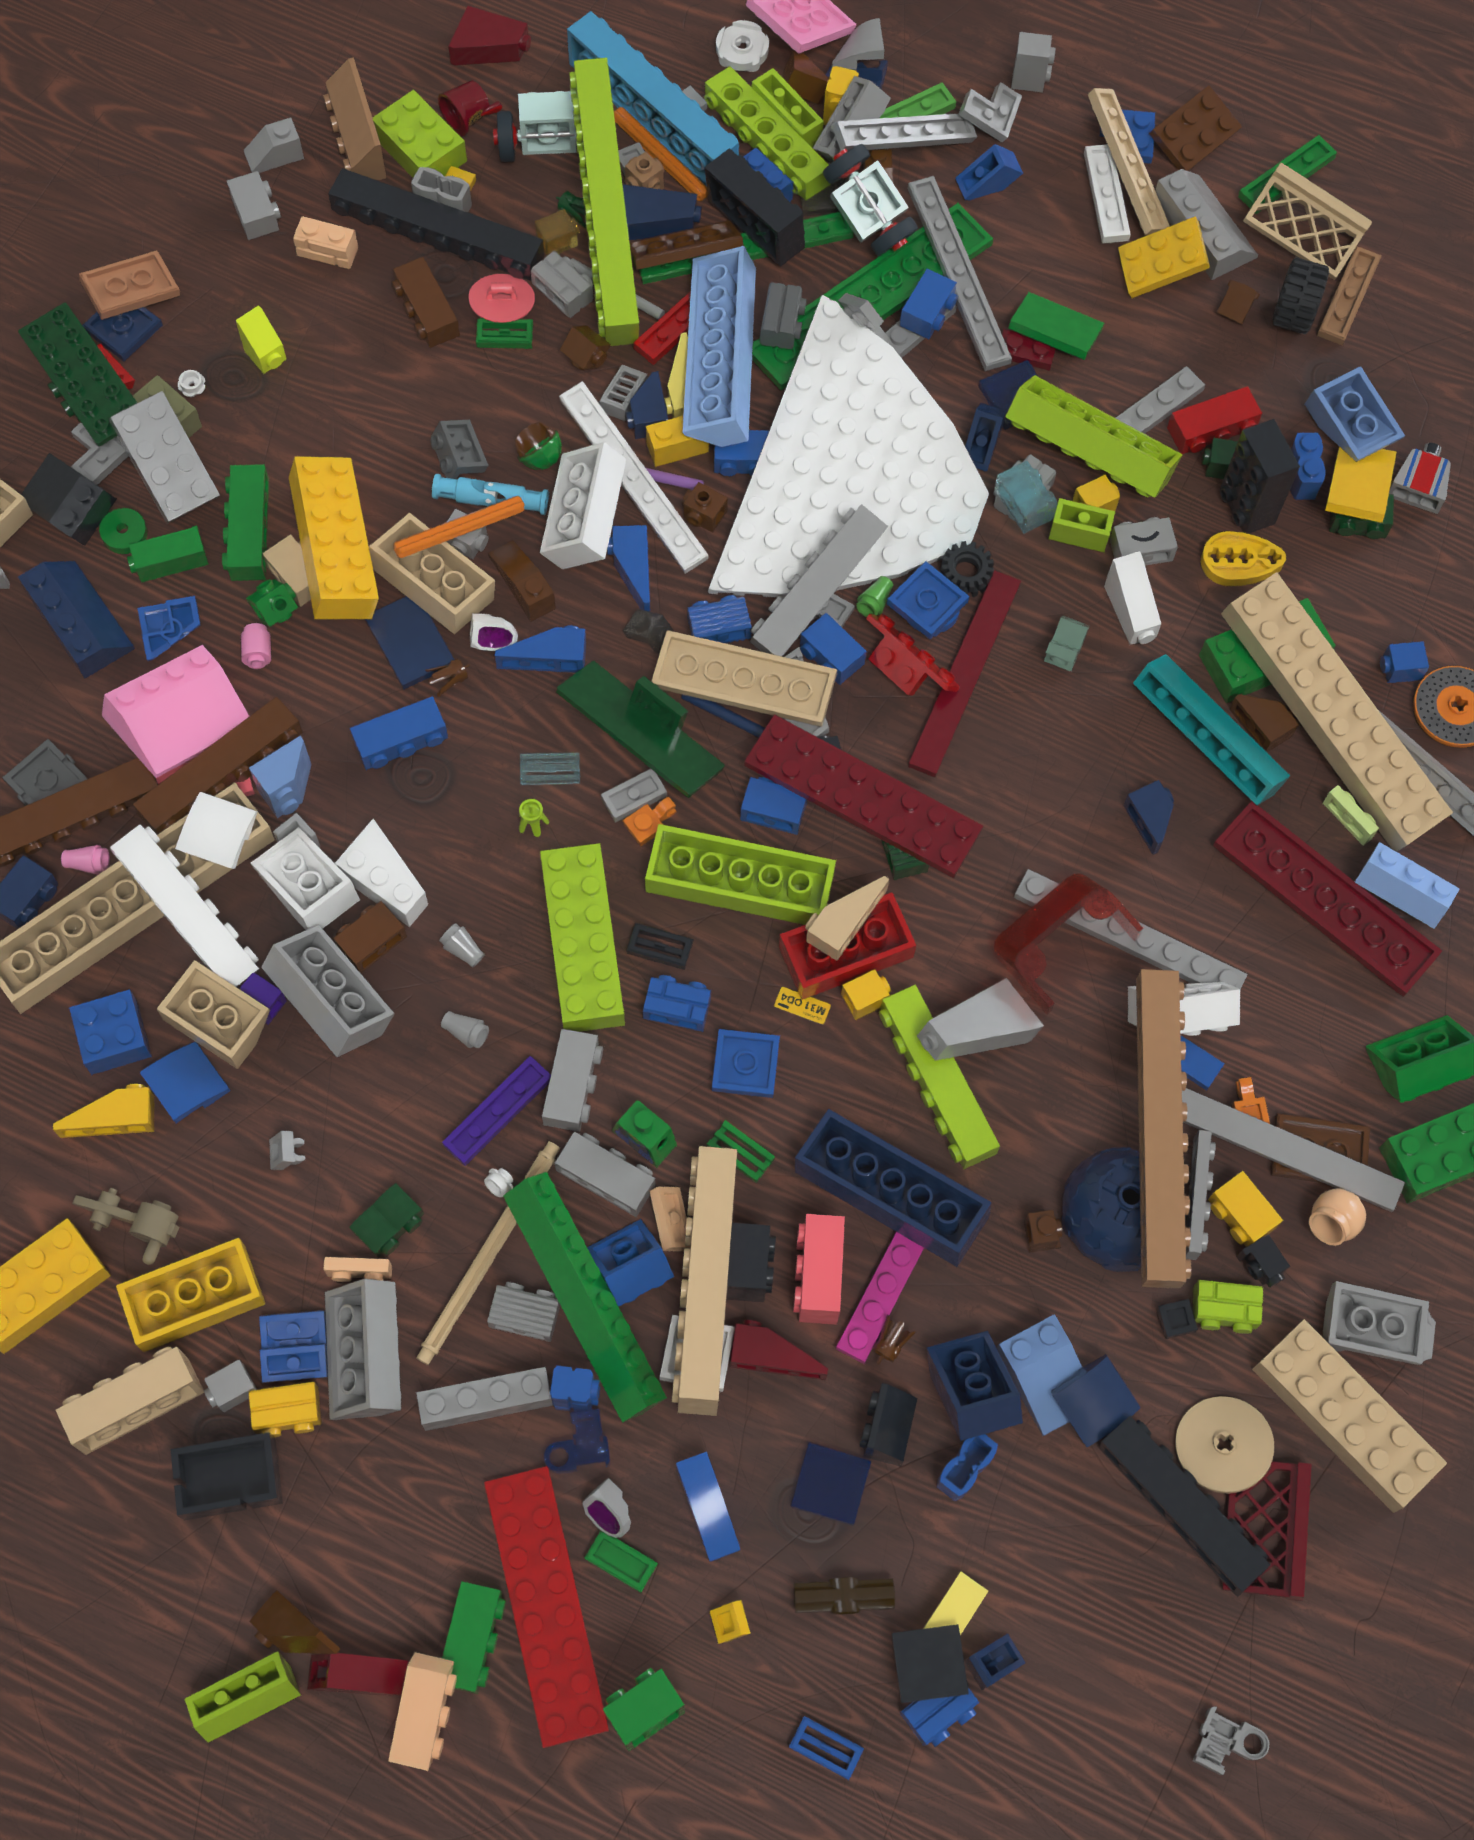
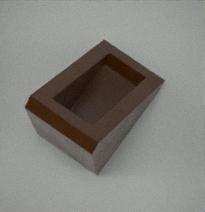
[784,50,829,104]

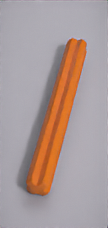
[614,107,708,201]
[394,496,525,558]

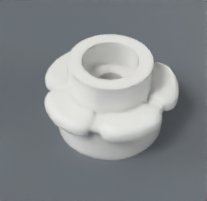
[178,370,205,397]
[484,1168,513,1197]

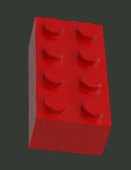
[779,892,917,1000]

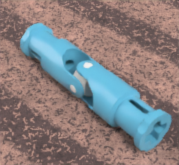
[432,474,549,515]

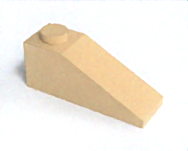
[805,876,889,961]

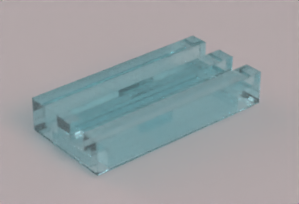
[520,753,580,785]

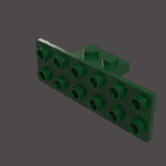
[18,303,137,446]
[556,661,725,798]

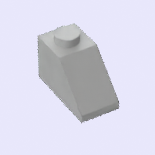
[244,117,304,173]

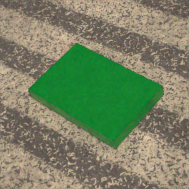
[1008,292,1104,360]

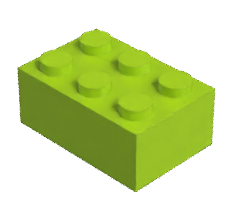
[372,90,467,178]

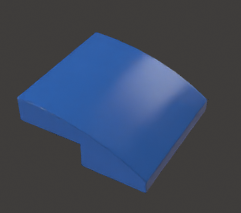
[140,1042,231,1123]
[259,1310,328,1383]

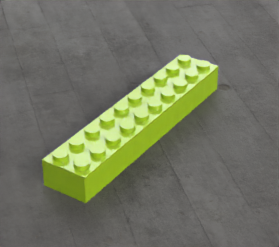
[569,58,639,346]

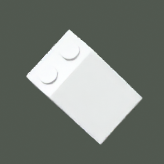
[251,827,360,930]

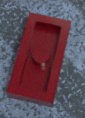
[1002,329,1056,371]

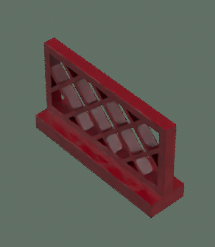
[1223,1462,1312,1601]

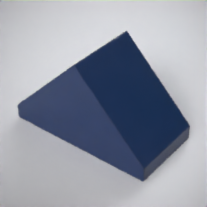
[964,1634,1026,1690]

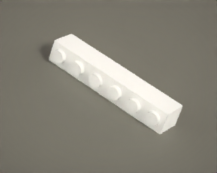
[110,824,259,987]

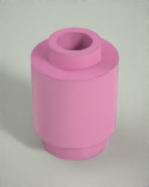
[241,623,271,669]

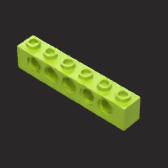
[704,66,831,201]

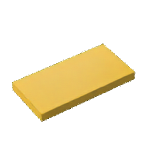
[1325,446,1397,523]

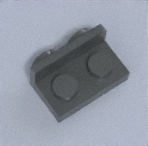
[430,419,488,479]

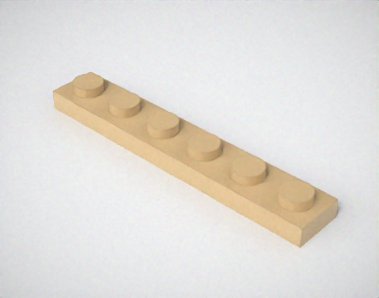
[1088,88,1170,235]

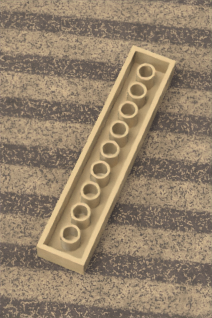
[1221,572,1453,852]
[0,783,275,1014]

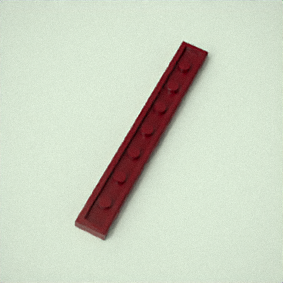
[908,570,1021,778]

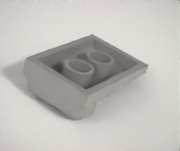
[1323,1281,1436,1365]

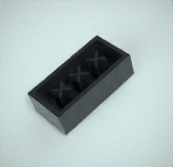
[705,148,805,267]
[1220,419,1300,534]

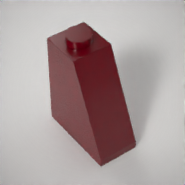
[448,6,531,66]
[307,1653,409,1696]

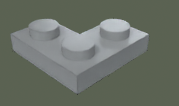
[958,82,1022,142]
[838,293,889,342]
[71,423,128,485]

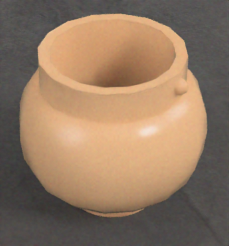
[1309,1188,1366,1246]

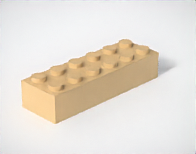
[1252,1319,1447,1513]

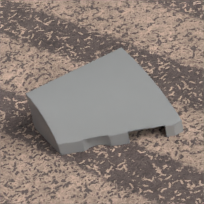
[832,18,884,69]

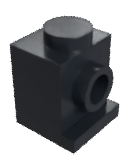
[1236,1234,1290,1288]

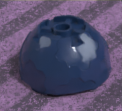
[1062,1147,1186,1272]

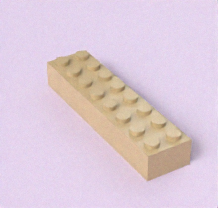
[672,1146,737,1416]

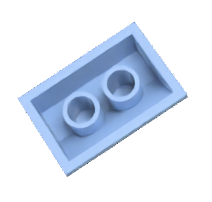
[1355,842,1459,929]

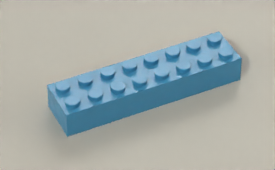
[567,11,739,186]

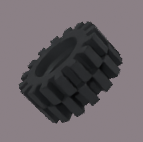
[940,541,994,597]

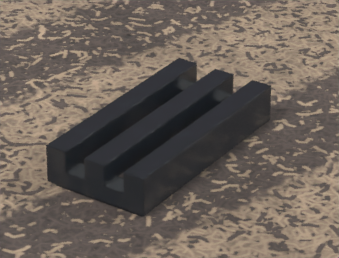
[627,923,694,970]

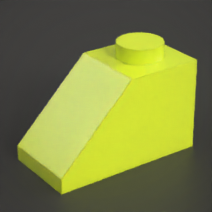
[236,305,286,374]

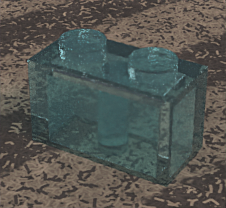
[995,461,1057,534]

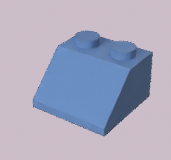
[249,736,312,818]

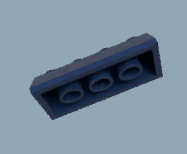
[18,561,135,679]

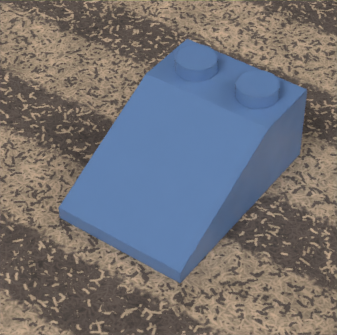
[1304,366,1405,462]
[997,1314,1082,1436]

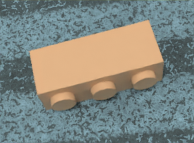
[388,1652,457,1771]

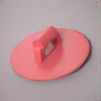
[468,274,535,323]

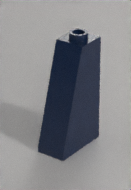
[622,184,702,240]

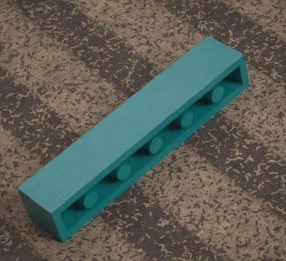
[1133,654,1290,806]

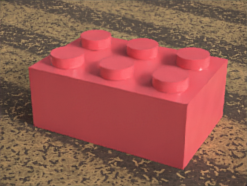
[793,1214,845,1325]

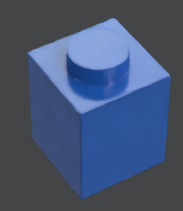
[1380,641,1429,683]

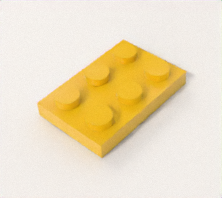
[1118,216,1210,298]

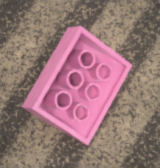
[102,645,249,778]

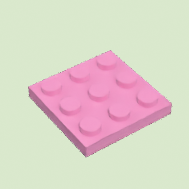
[746,0,856,53]

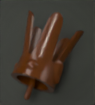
[425,658,470,697]
[872,1314,916,1365]

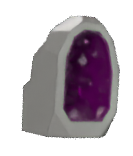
[582,1478,631,1538]

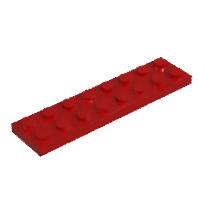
[484,1466,609,1749]

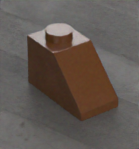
[1229,694,1299,752]

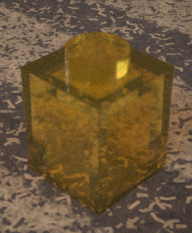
[535,209,580,256]

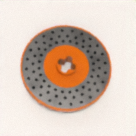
[1413,666,1474,748]

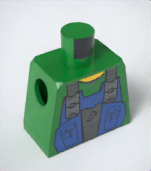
[612,1100,677,1168]

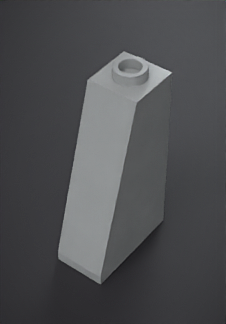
[917,978,1044,1061]

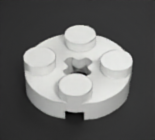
[716,20,769,72]

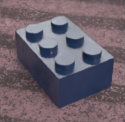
[927,1331,1023,1441]

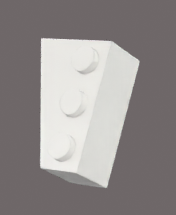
[1128,982,1240,1036]

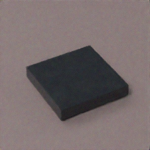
[891,1624,969,1703]

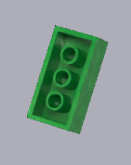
[1199,598,1336,703]
[1379,1103,1474,1204]
[603,1668,685,1752]

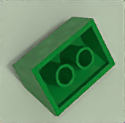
[1366,1015,1474,1103]

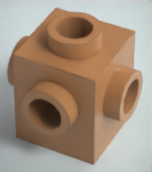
[625,151,664,189]

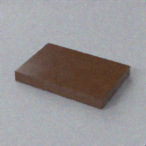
[1271,1113,1370,1183]

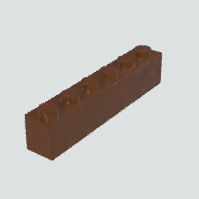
[133,696,303,835]
[0,758,158,867]

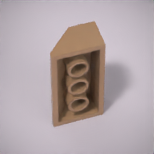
[323,57,386,180]

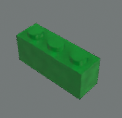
[442,1581,506,1694]

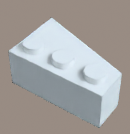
[335,819,428,927]

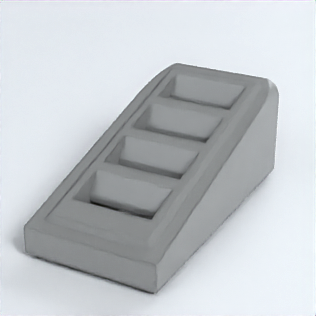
[599,364,648,421]

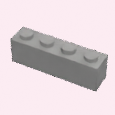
[416,1367,553,1431]

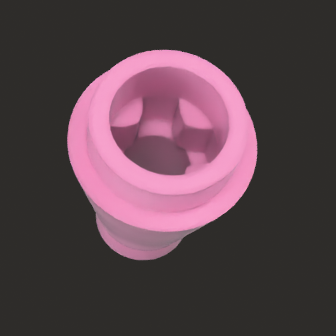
[61,845,110,875]

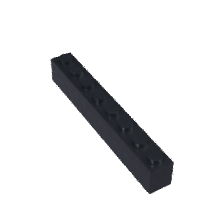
[328,168,544,281]

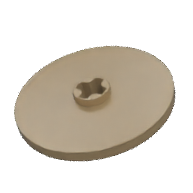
[1175,1396,1274,1494]

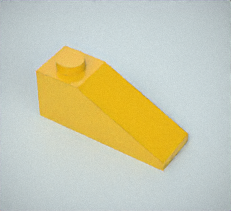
[53,1084,154,1138]

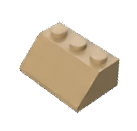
[157,960,270,1069]

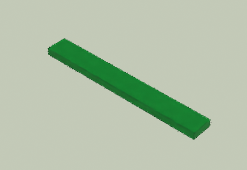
[638,212,854,284]

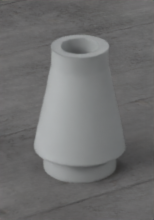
[439,923,485,968]
[441,1011,489,1048]

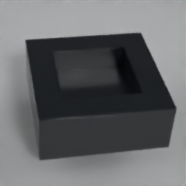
[1156,1299,1198,1339]

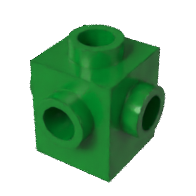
[246,579,298,627]

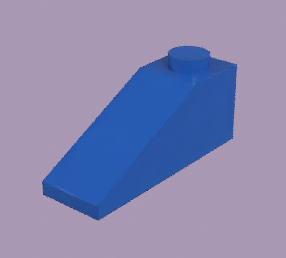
[607,525,650,616]
[495,625,586,673]

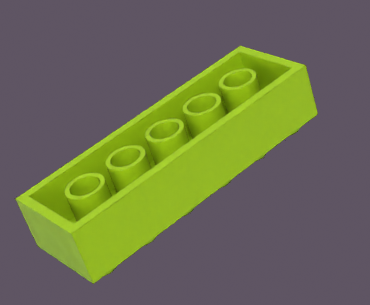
[1005,375,1183,498]
[645,824,836,925]
[540,843,625,1032]

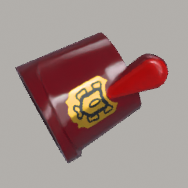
[438,80,503,137]

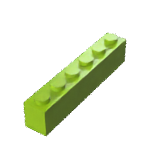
[879,984,1000,1170]

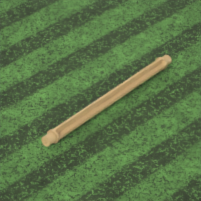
[416,1141,560,1365]

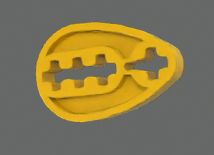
[1201,531,1286,586]

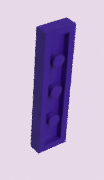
[442,1056,551,1166]

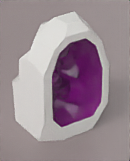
[470,613,518,651]

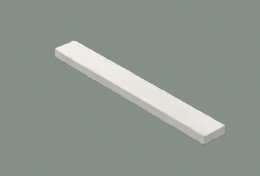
[559,381,709,574]

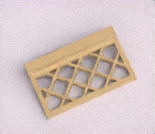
[1243,163,1372,280]

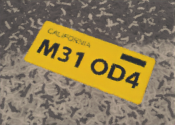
[774,987,831,1025]

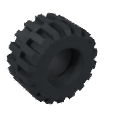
[1272,257,1329,335]

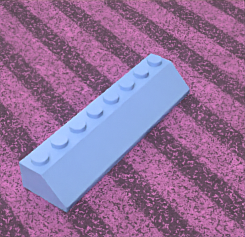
[682,246,756,447]

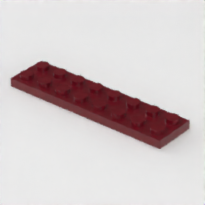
[744,714,983,878]
[1213,801,1442,997]

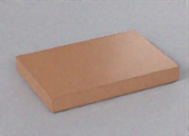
[79,250,180,320]

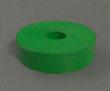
[99,508,148,554]

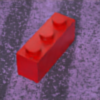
[1167,386,1262,454]

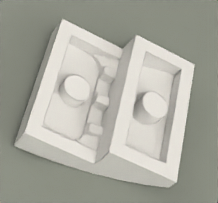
[175,792,258,869]

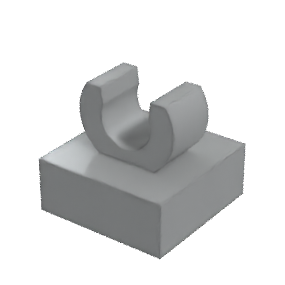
[269,1131,305,1170]

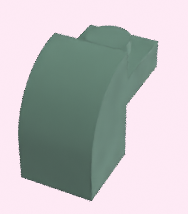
[1044,615,1090,671]

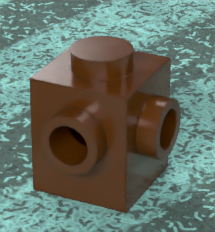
[560,325,611,370]
[682,482,728,533]

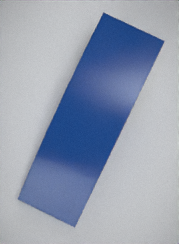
[676,1451,740,1562]

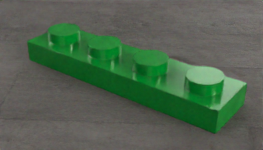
[1238,135,1337,214]

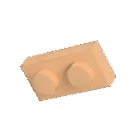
[650,1187,691,1251]
[324,1257,392,1282]

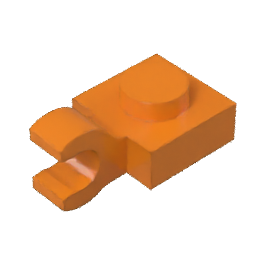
[623,797,677,847]
[1232,1077,1270,1124]

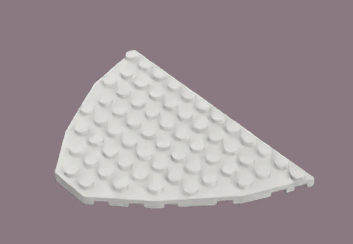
[708,295,989,598]

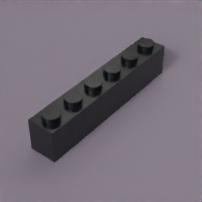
[1099,1416,1270,1597]

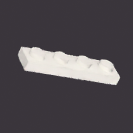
[1084,144,1131,243]

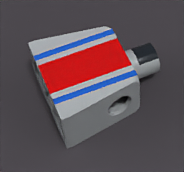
[1389,443,1451,514]

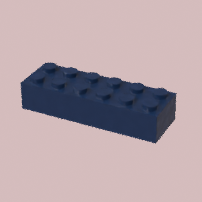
[795,1109,992,1267]

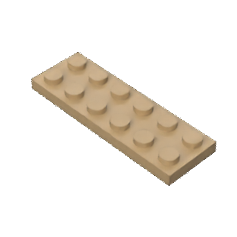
[651,630,837,727]

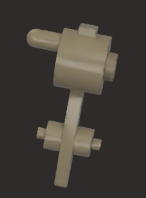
[72,1188,180,1265]

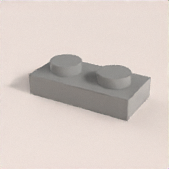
[601,769,667,823]

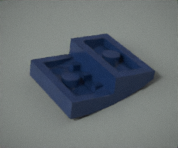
[1052,1354,1141,1447]

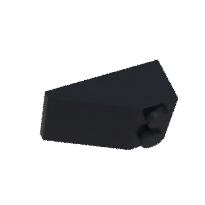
[21,453,117,546]

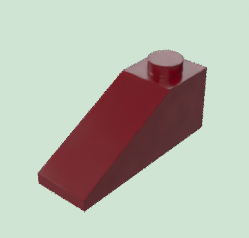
[730,1320,828,1380]

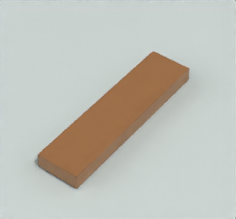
[1317,246,1382,346]

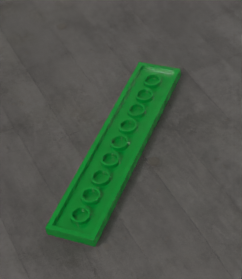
[752,203,993,391]

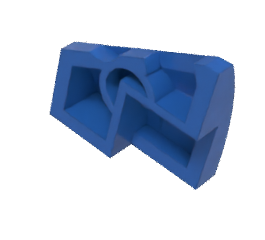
[137,596,201,661]

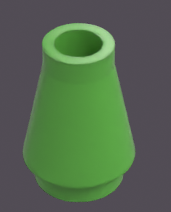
[857,576,893,617]

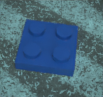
[887,561,969,640]
[712,1029,780,1098]

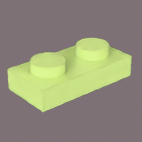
[1323,785,1379,846]

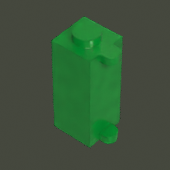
[127,525,209,583]

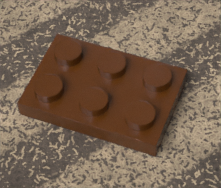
[1149,85,1243,171]

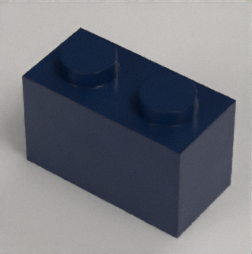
[0,855,59,929]

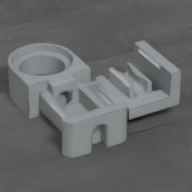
[1193,1707,1269,1775]

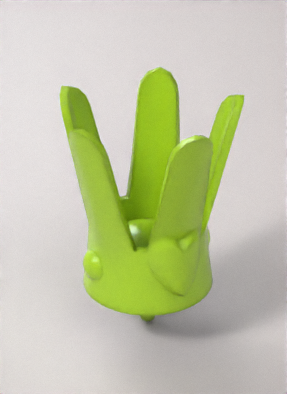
[519,799,549,837]

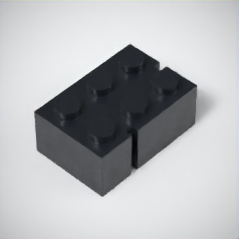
[170,1432,283,1521]

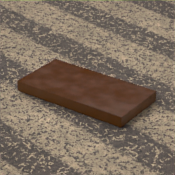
[629,220,744,270]

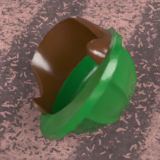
[515,422,562,470]

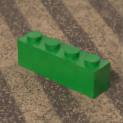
[222,464,269,581]

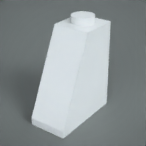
[1104,551,1161,645]

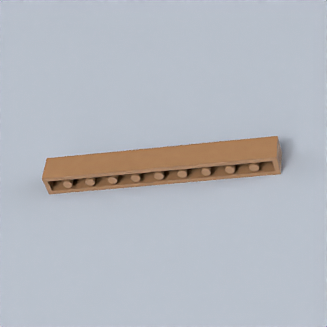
[1136,969,1191,1288]

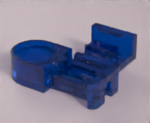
[544,1409,611,1474]

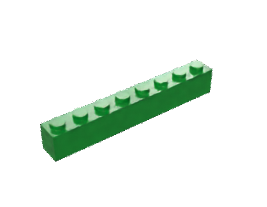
[503,1172,667,1423]

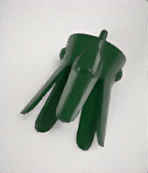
[556,191,586,228]

